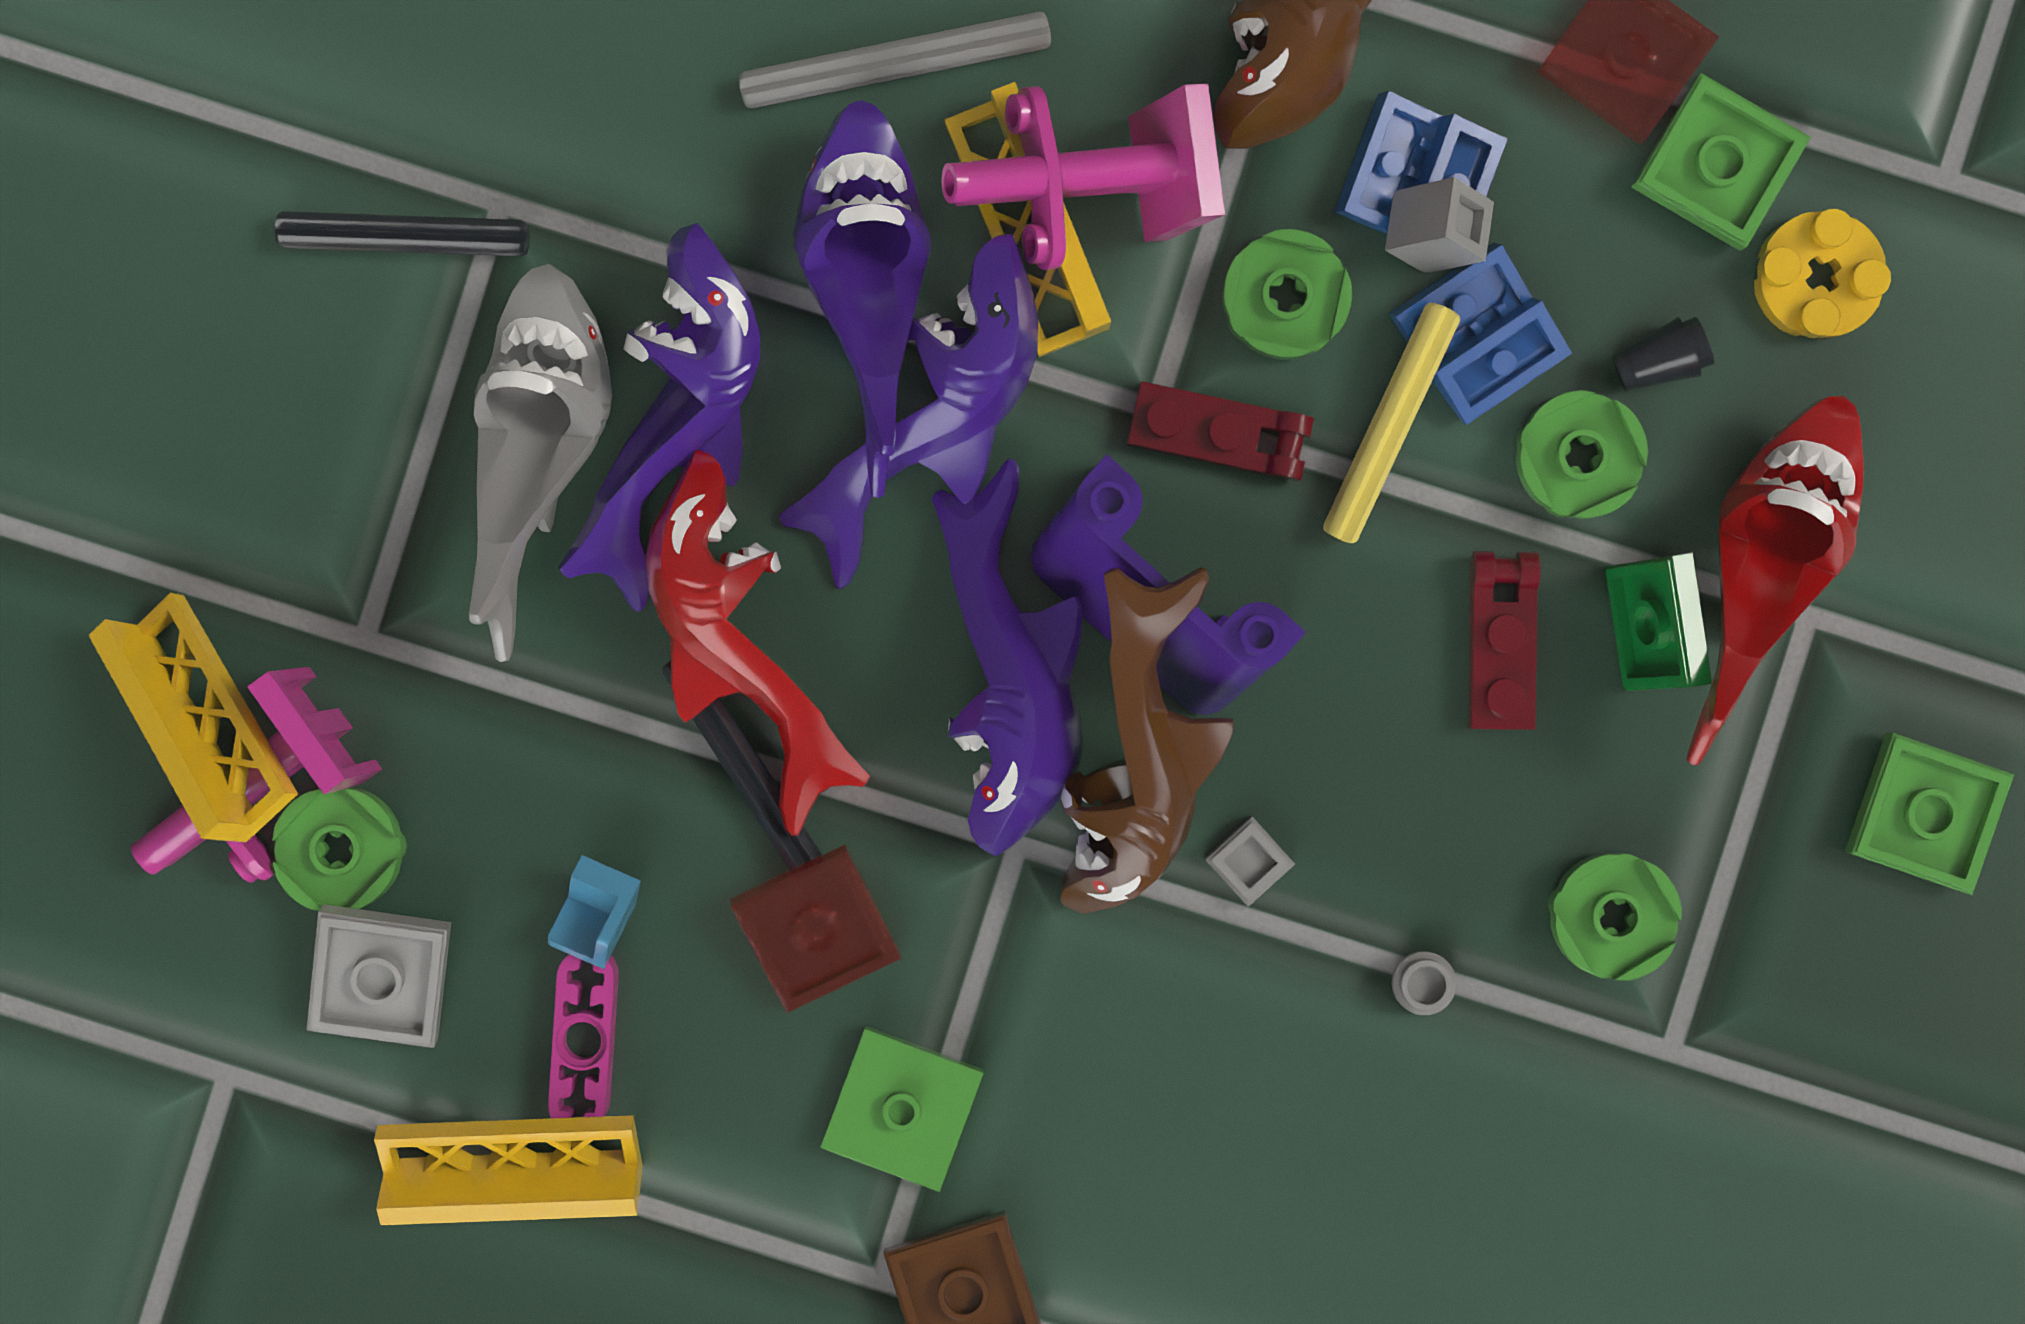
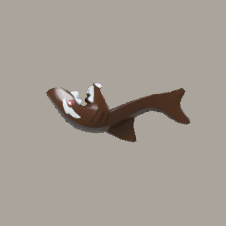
[1213,0,1372,149]
[1060,567,1234,914]

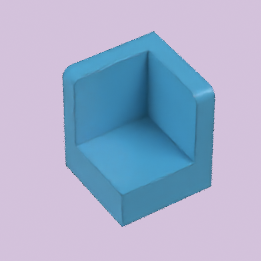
[548,855,641,969]

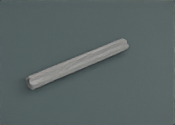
[739,11,1051,108]

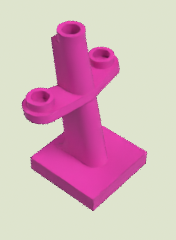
[941,84,1225,270]
[130,667,383,883]

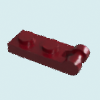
[1127,381,1315,481]
[1468,551,1541,730]

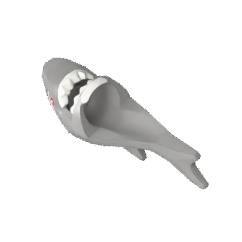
[469,264,613,662]

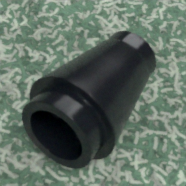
[1612,317,1714,392]

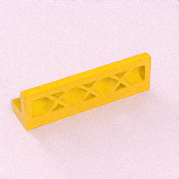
[944,82,1111,357]
[88,593,298,842]
[374,1115,643,1225]

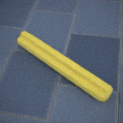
[1323,303,1460,544]

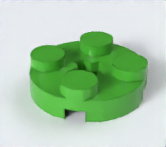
[1222,229,1352,360]
[1515,390,1648,519]
[272,787,407,911]
[1548,852,1682,981]

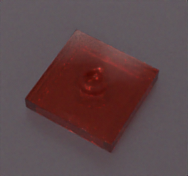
[1537,0,1719,145]
[730,844,901,1013]

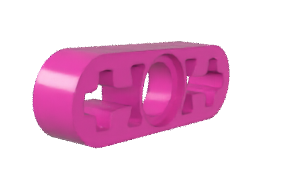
[548,954,619,1118]

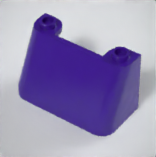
[1031,454,1306,715]

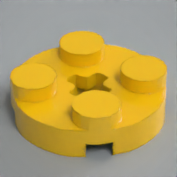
[1754,209,1891,340]

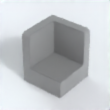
[1385,177,1494,273]

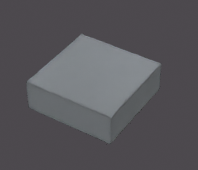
[1204,816,1295,907]

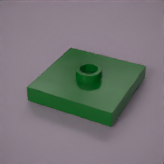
[1605,553,1712,691]

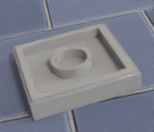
[307,904,451,1048]

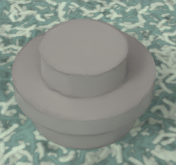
[1392,951,1456,1015]

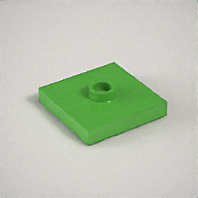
[1631,73,1811,251]
[1845,732,2014,895]
[820,1026,984,1192]

